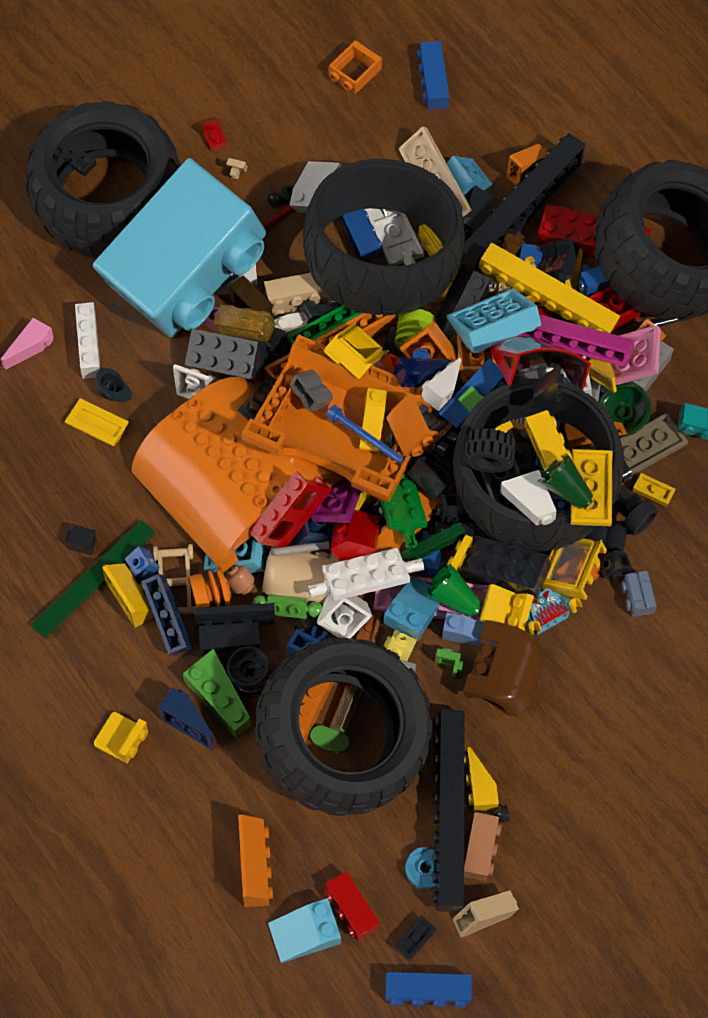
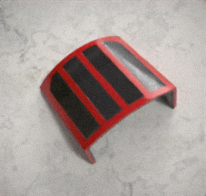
[490,336,591,390]

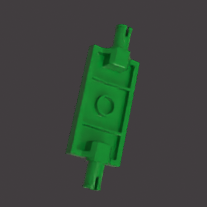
[380,465,428,549]

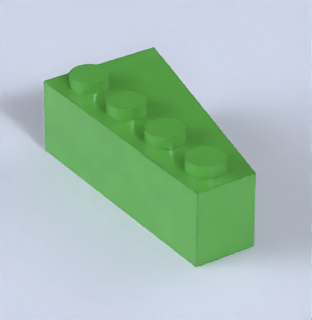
[183,649,251,738]

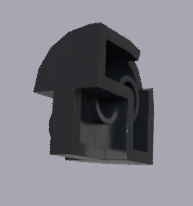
[259,327,286,376]

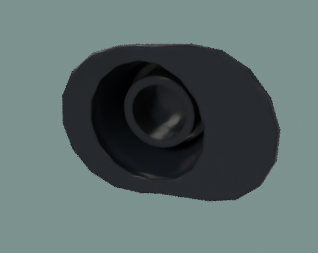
[96,368,132,402]

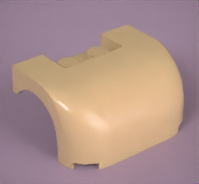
[262,539,339,606]

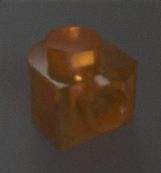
[501,233,525,257]

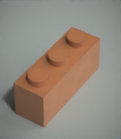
[464,812,502,882]

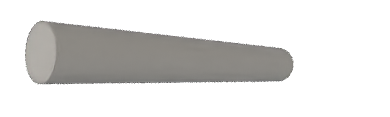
[272,541,329,556]

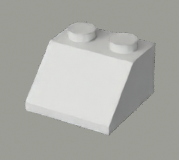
[317,595,372,638]

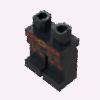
[538,238,580,284]
[419,404,458,457]

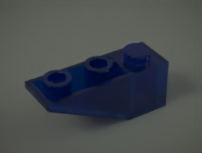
[394,358,451,388]

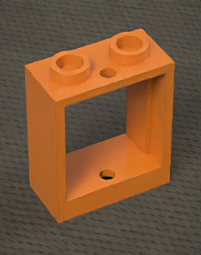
[329,40,382,94]

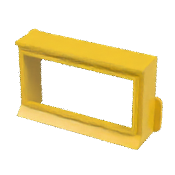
[323,322,390,379]

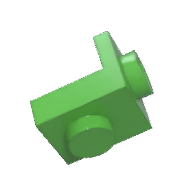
[435,648,463,678]

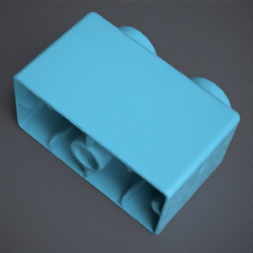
[93,158,266,338]

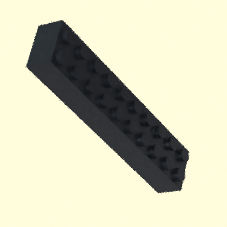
[458,133,586,272]

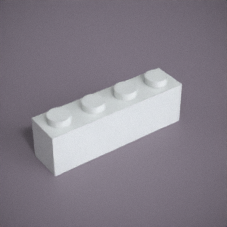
[75,302,100,379]

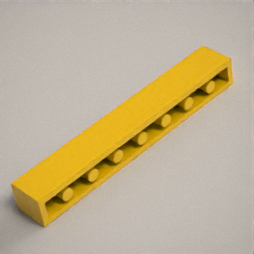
[478,242,620,334]

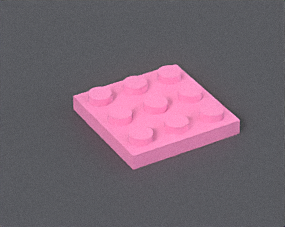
[610,325,661,385]

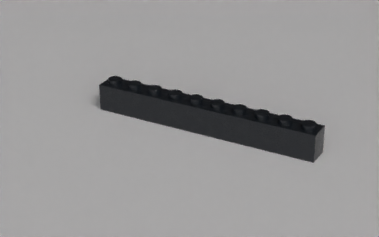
[432,709,465,913]

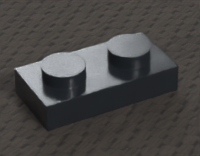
[394,915,437,962]

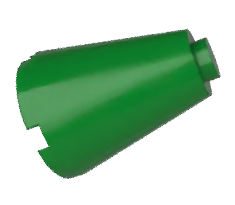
[425,564,480,617]

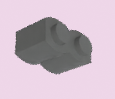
[290,369,333,412]

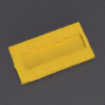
[65,398,129,447]

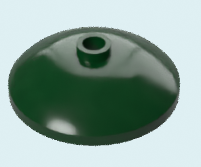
[599,383,652,437]

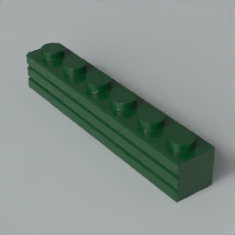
[399,522,467,562]

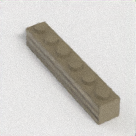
[330,684,363,734]

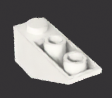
[422,358,461,411]

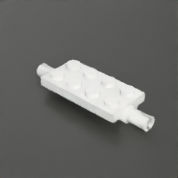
[363,208,424,266]
[307,548,424,601]

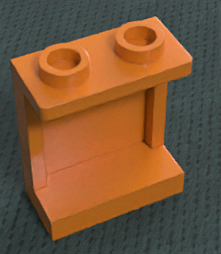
[386,395,439,457]

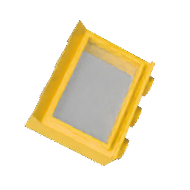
[542,538,607,600]

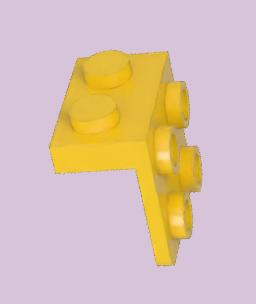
[94,712,148,764]

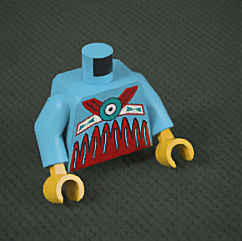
[526,588,583,635]

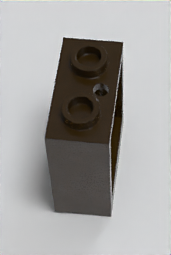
[229,275,273,328]

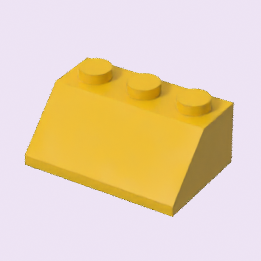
[102,563,154,628]

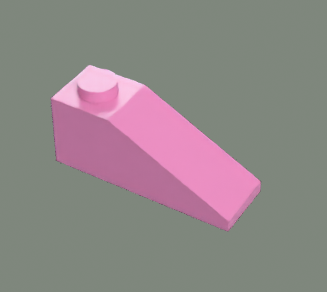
[1,318,53,369]

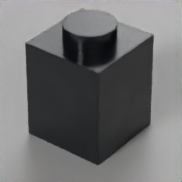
[66,525,97,555]

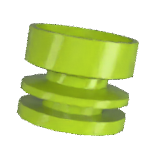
[394,309,437,352]

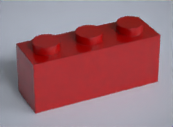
[324,871,380,941]

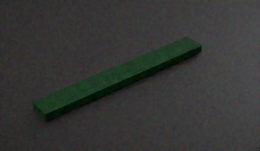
[31,520,156,639]

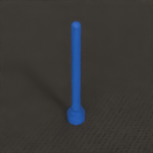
[326,405,403,463]

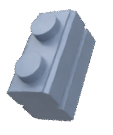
[621,571,657,617]

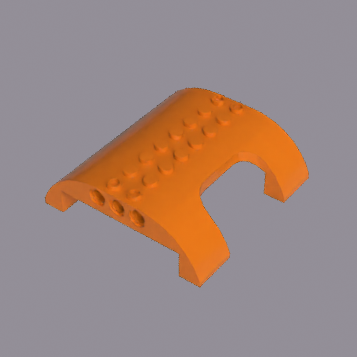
[242,335,434,502]
[131,377,343,573]

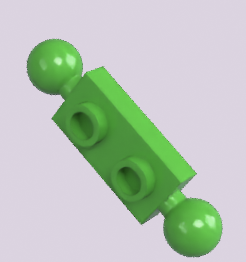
[252,594,323,619]

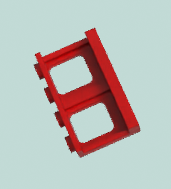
[249,471,332,547]

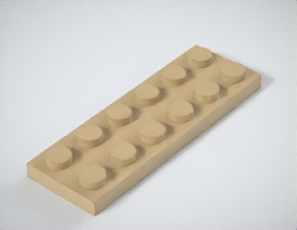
[399,126,471,217]

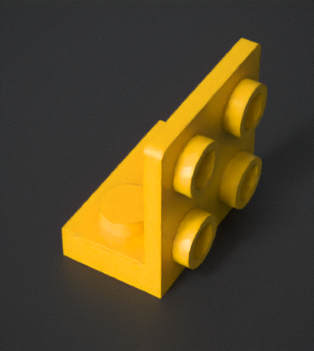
[480,584,534,631]

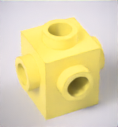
[384,630,417,662]

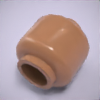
[226,565,254,594]

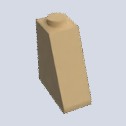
[452,891,519,938]

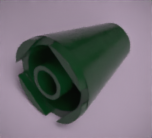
[538,453,593,509]

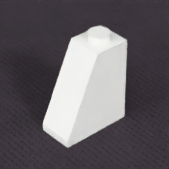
[501,470,556,525]

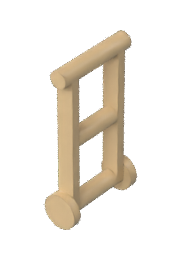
[154,544,196,615]

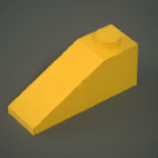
[359,388,387,452]

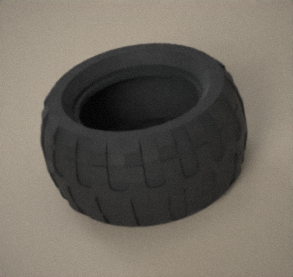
[25,101,181,257]
[593,160,708,320]
[255,638,432,816]

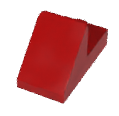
[198,117,227,151]

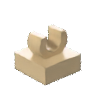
[227,158,248,179]

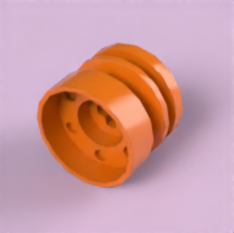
[188,568,231,608]

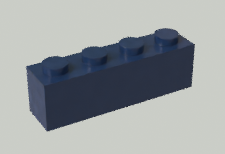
[141,574,193,656]

